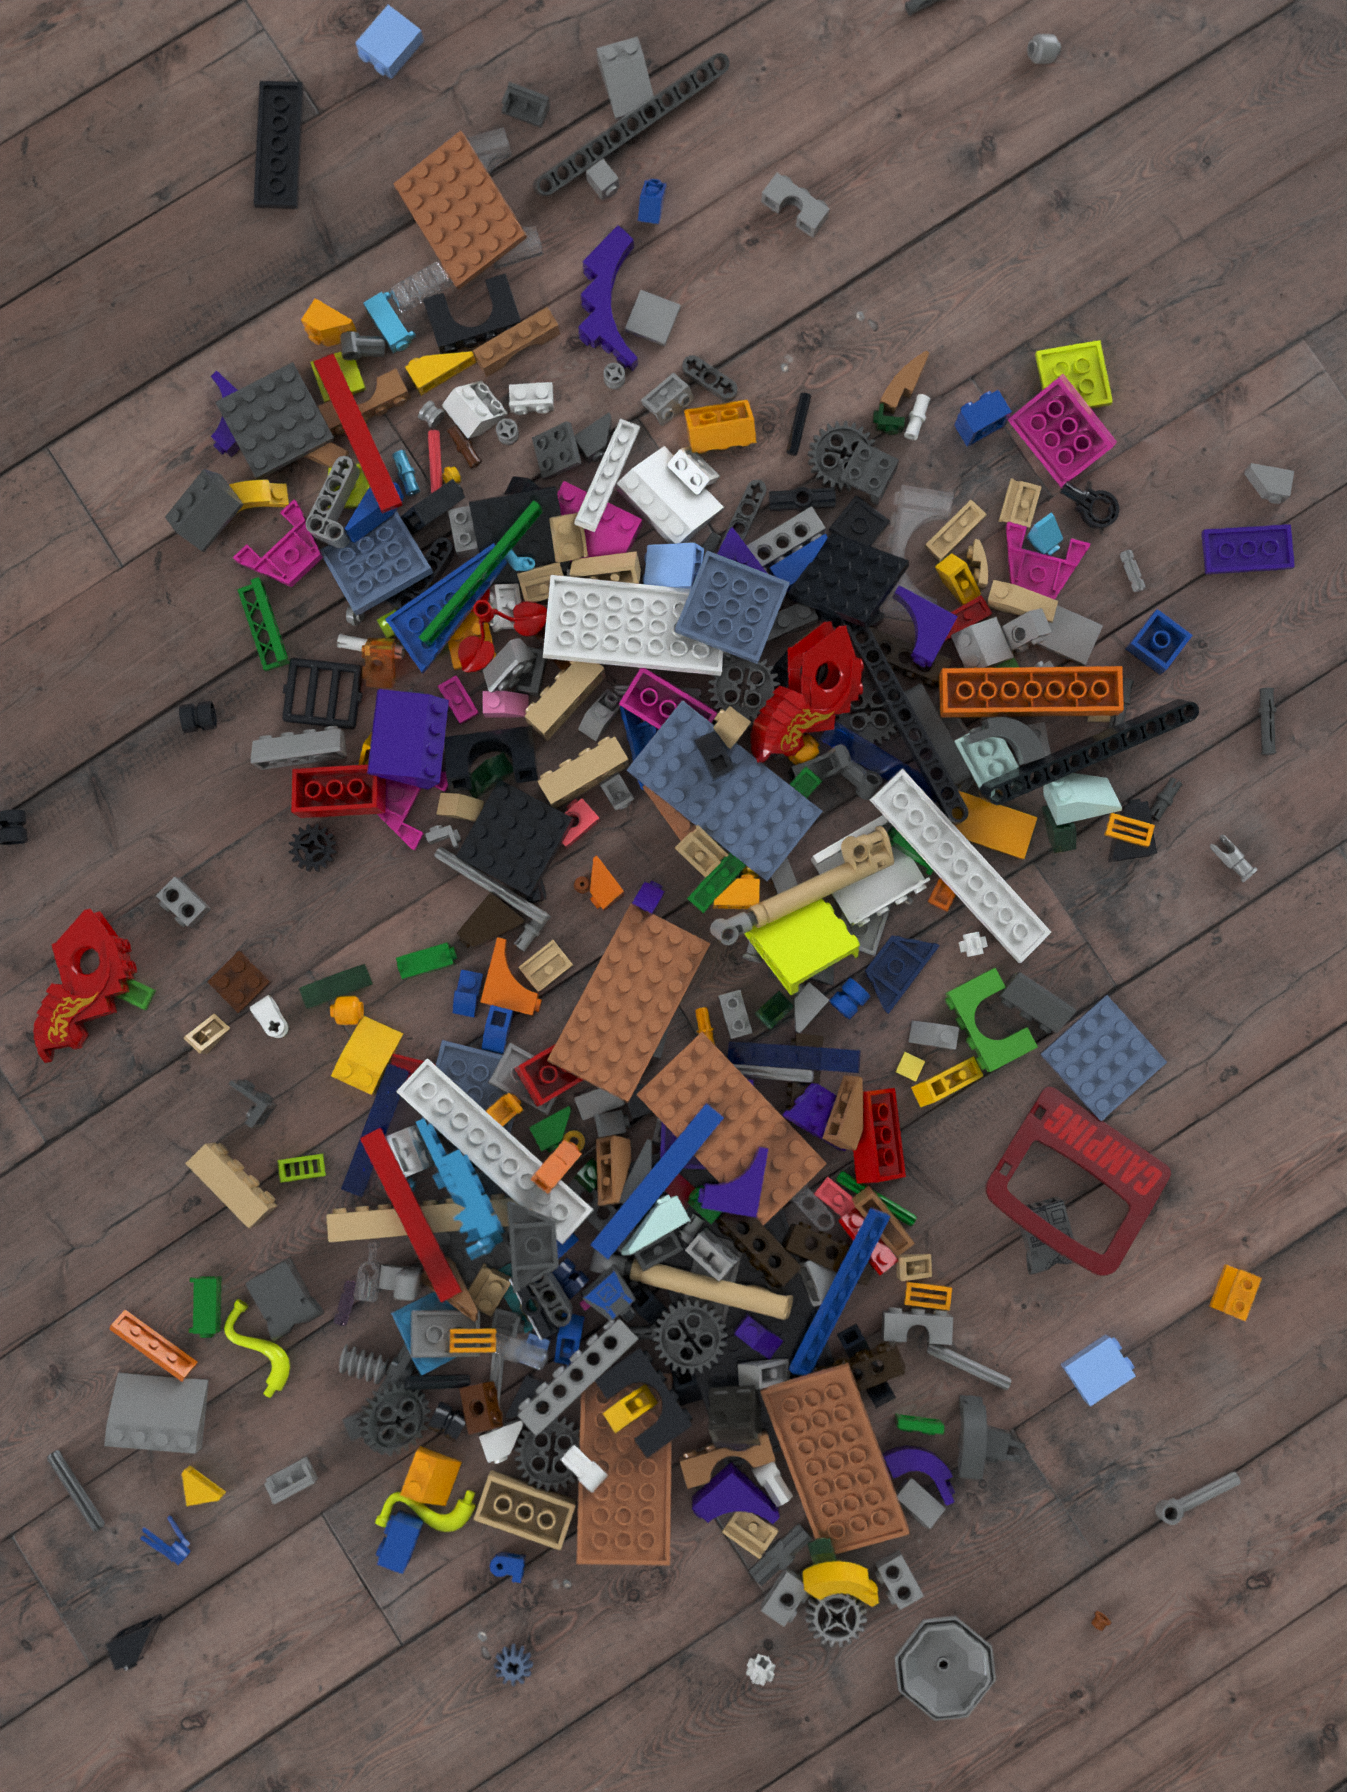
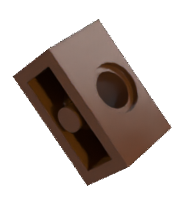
[459,1381,503,1435]

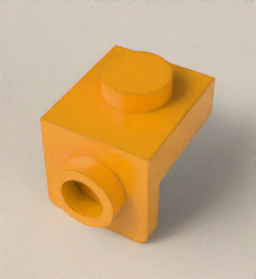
[485,1093,523,1127]

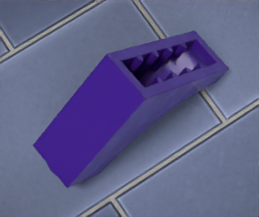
[211,370,240,457]
[892,585,958,667]
[698,1146,768,1218]
[692,1462,779,1524]

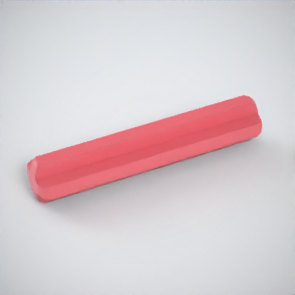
[428,430,442,493]

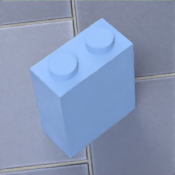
[355,5,424,79]
[643,543,704,589]
[1061,1334,1135,1406]

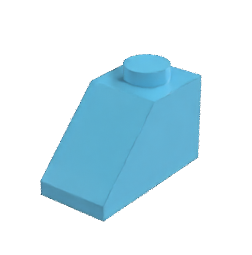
[1026,512,1063,556]

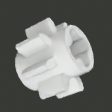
[959,932,988,957]
[746,1654,776,1686]

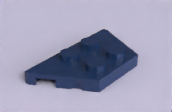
[865,935,940,1014]

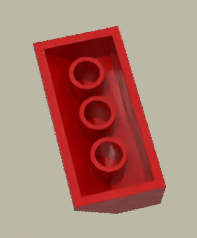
[852,1088,906,1183]

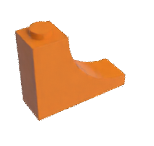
[480,937,542,1016]

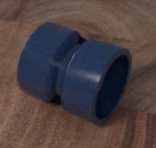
[552,1257,590,1300]

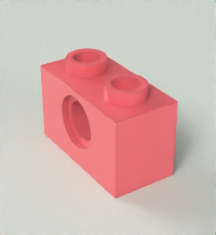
[562,798,600,849]

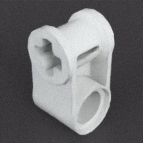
[250,995,289,1038]

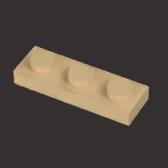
[924,500,987,562]

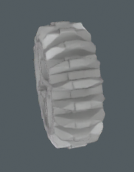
[805,1593,867,1648]

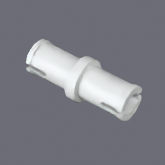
[904,394,930,440]

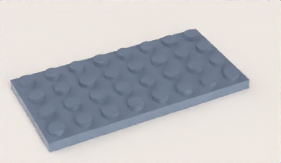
[627,700,823,882]

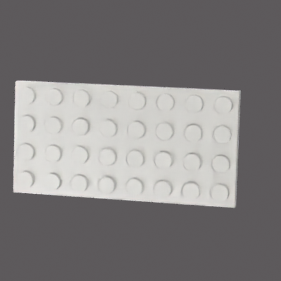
[543,575,723,676]

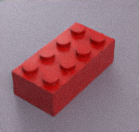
[291,764,386,818]
[514,1044,583,1107]

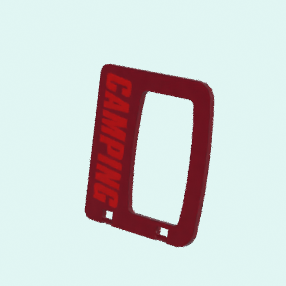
[985,1087,1171,1276]

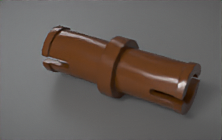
[447,424,482,469]

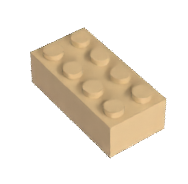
[525,661,606,741]
[537,736,629,809]
[185,1142,277,1228]
[473,1470,577,1550]

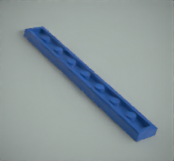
[590,1103,724,1259]
[788,1208,891,1376]

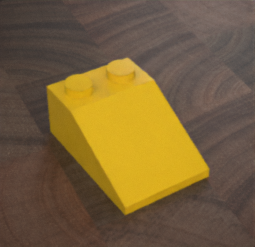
[331,1016,403,1095]

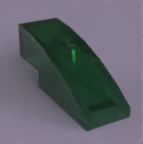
[299,964,373,1009]

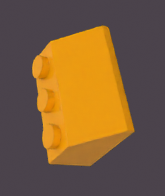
[684,399,756,453]

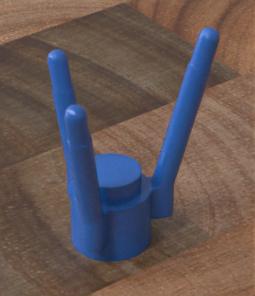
[140,1515,191,1565]

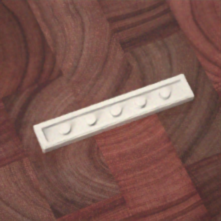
[574,419,640,532]

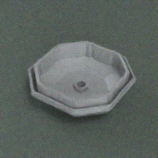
[894,1616,996,1721]

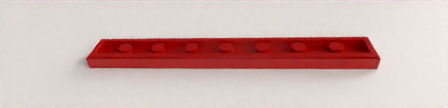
[313,353,403,514]
[360,1128,462,1303]

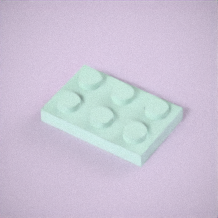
[954,726,1019,797]

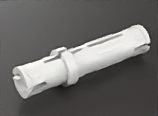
[337,634,405,659]

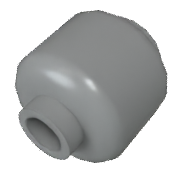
[1027,34,1061,64]

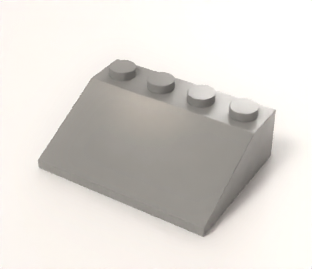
[104,1372,209,1454]

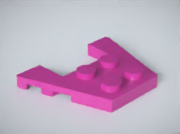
[233,500,323,587]
[1006,522,1090,600]
[377,771,449,851]

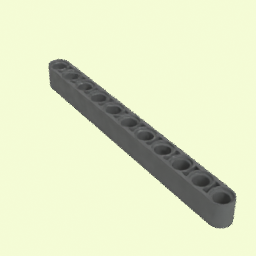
[533,53,730,196]

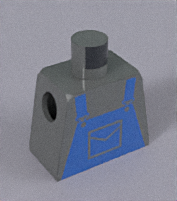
[581,1264,636,1322]

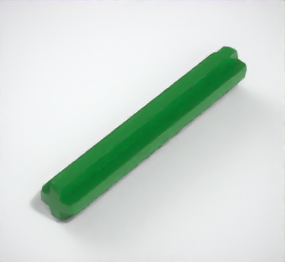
[836,1171,917,1226]

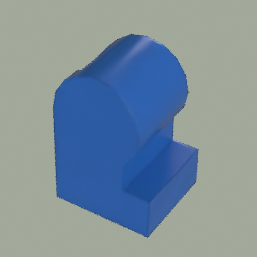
[490,1552,526,1583]

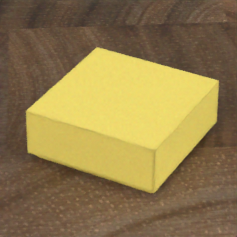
[895,1052,925,1082]

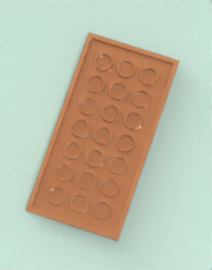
[547,903,711,1103]
[636,1032,827,1225]
[761,1363,910,1558]
[577,1372,672,1565]

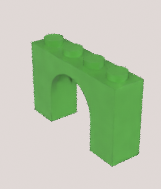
[945,968,1038,1072]

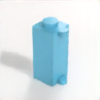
[363,292,416,353]

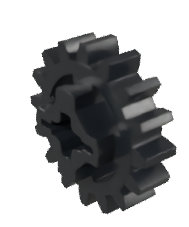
[288,824,338,872]

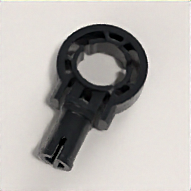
[1059,481,1119,529]

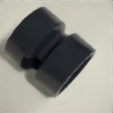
[179,701,217,733]
[0,810,28,845]
[427,1401,466,1443]

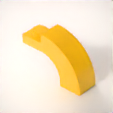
[229,480,289,514]
[803,1561,879,1607]

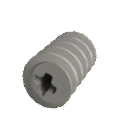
[339,1344,390,1384]

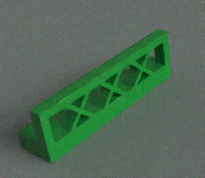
[237,577,289,672]

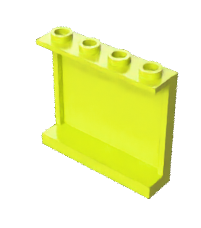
[744,898,860,995]

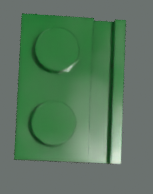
[894,1413,945,1435]

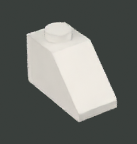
[479,1418,524,1464]

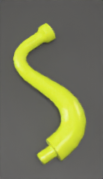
[224,1299,290,1398]
[375,1490,476,1532]

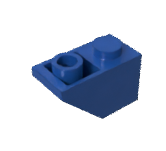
[638,179,666,224]
[481,1005,515,1054]

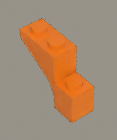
[530,1139,582,1194]

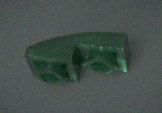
[808,1538,838,1565]

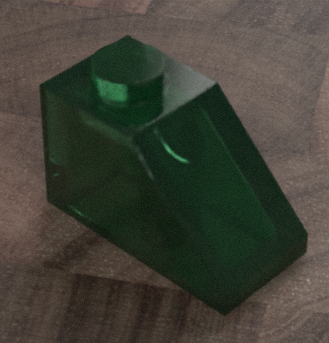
[469,753,514,799]
[1042,805,1076,853]
[754,991,795,1030]

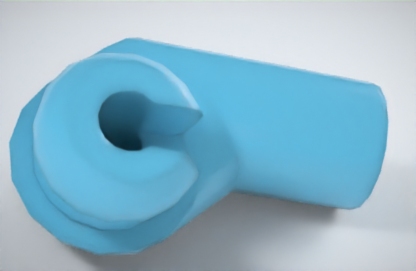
[505,549,535,571]

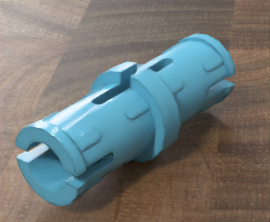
[392,450,420,496]

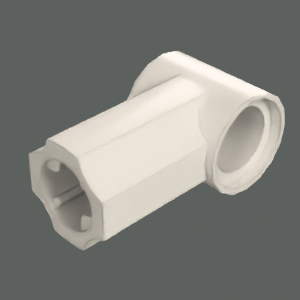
[561,1445,608,1493]
[752,1462,793,1507]

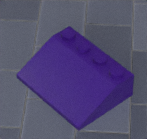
[367,689,449,790]

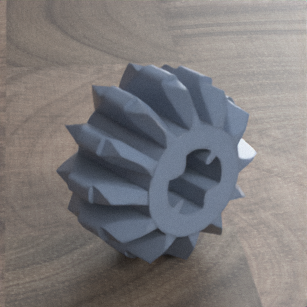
[494,1644,533,1687]

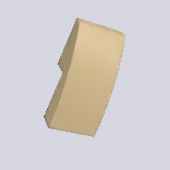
[967,539,988,589]

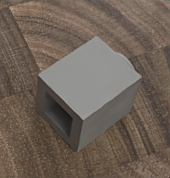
[586,159,619,200]

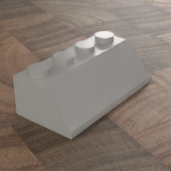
[251,726,347,770]

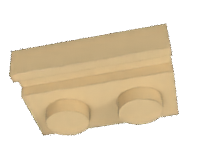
[998,478,1041,530]
[549,512,588,563]
[517,562,563,602]
[675,825,728,878]
[518,940,573,993]
[468,1263,511,1316]
[722,1511,778,1559]

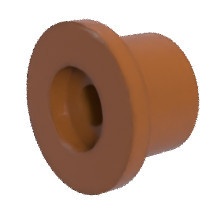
[574,876,591,894]
[1091,1611,1111,1631]

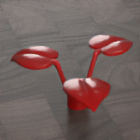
[458,588,547,673]

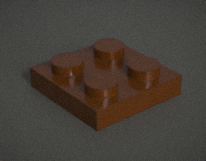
[207,950,271,1013]

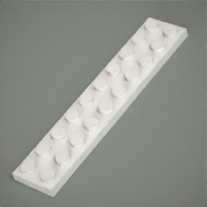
[870,769,1051,963]
[396,1058,593,1245]

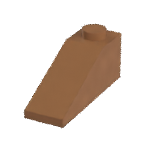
[823,1075,863,1150]
[596,1135,631,1206]
[421,1257,478,1322]

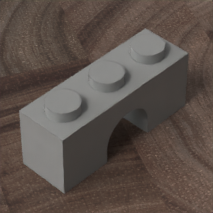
[761,173,830,238]
[881,1307,953,1345]

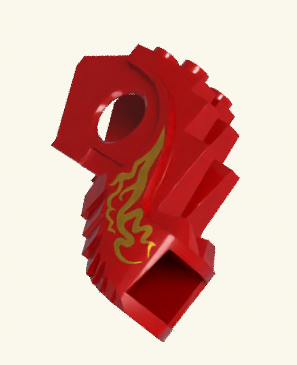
[750,621,864,763]
[33,908,137,1063]

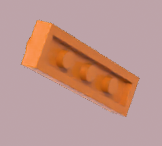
[109,1310,198,1382]

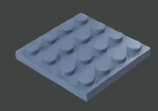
[320,511,433,616]
[674,551,790,664]
[1040,995,1167,1121]
[422,1040,516,1134]

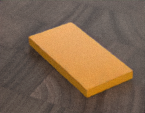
[950,791,1038,860]

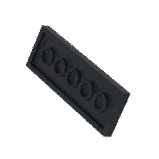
[253,81,304,209]

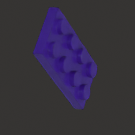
[1201,524,1295,575]

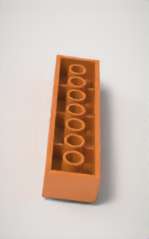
[939,666,1124,718]

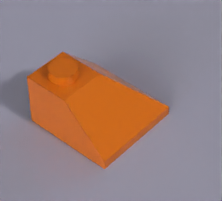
[590,856,625,911]

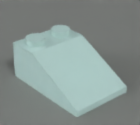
[1043,773,1122,825]
[621,1194,690,1255]

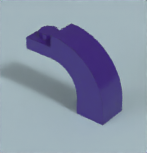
[882,1445,955,1506]

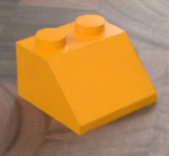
[301,298,357,347]
[713,875,760,909]
[400,1446,462,1506]

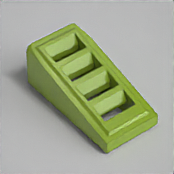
[277,1154,326,1183]

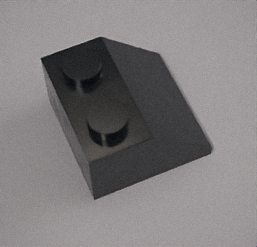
[105,1614,162,1671]

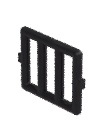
[282,658,363,729]

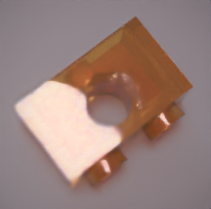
[361,638,396,688]

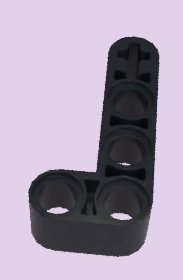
[384,538,455,610]

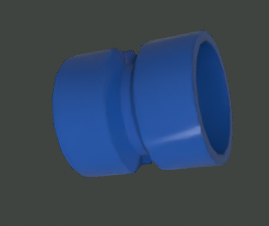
[829,978,871,1020]

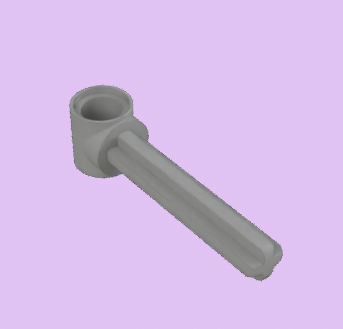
[1155,1472,1240,1525]

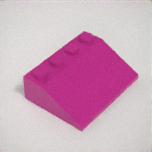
[1008,374,1117,488]
[557,481,643,563]

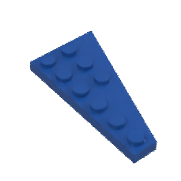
[385,543,507,674]

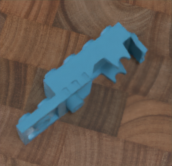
[416,1118,504,1260]

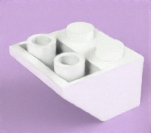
[442,380,508,439]

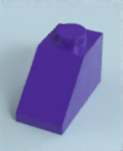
[632,881,665,915]
[733,1313,783,1359]

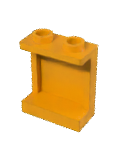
[1209,1264,1262,1321]

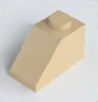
[713,706,751,749]

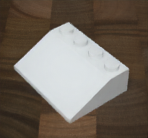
[616,446,724,544]

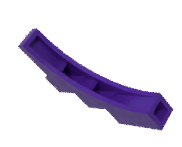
[578,225,638,371]

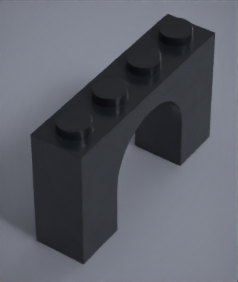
[423,273,521,354]
[444,726,538,792]
[595,1348,693,1458]

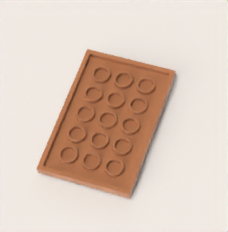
[394,130,528,290]

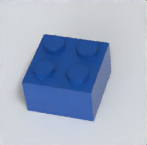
[954,390,1012,447]
[1125,609,1193,675]
[376,1510,424,1574]

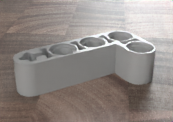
[305,456,360,548]
[379,1264,424,1300]

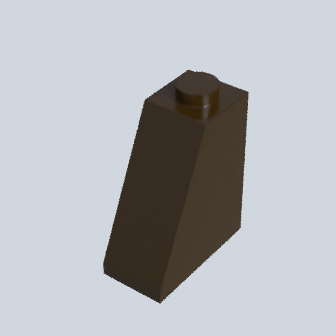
[456,892,526,949]

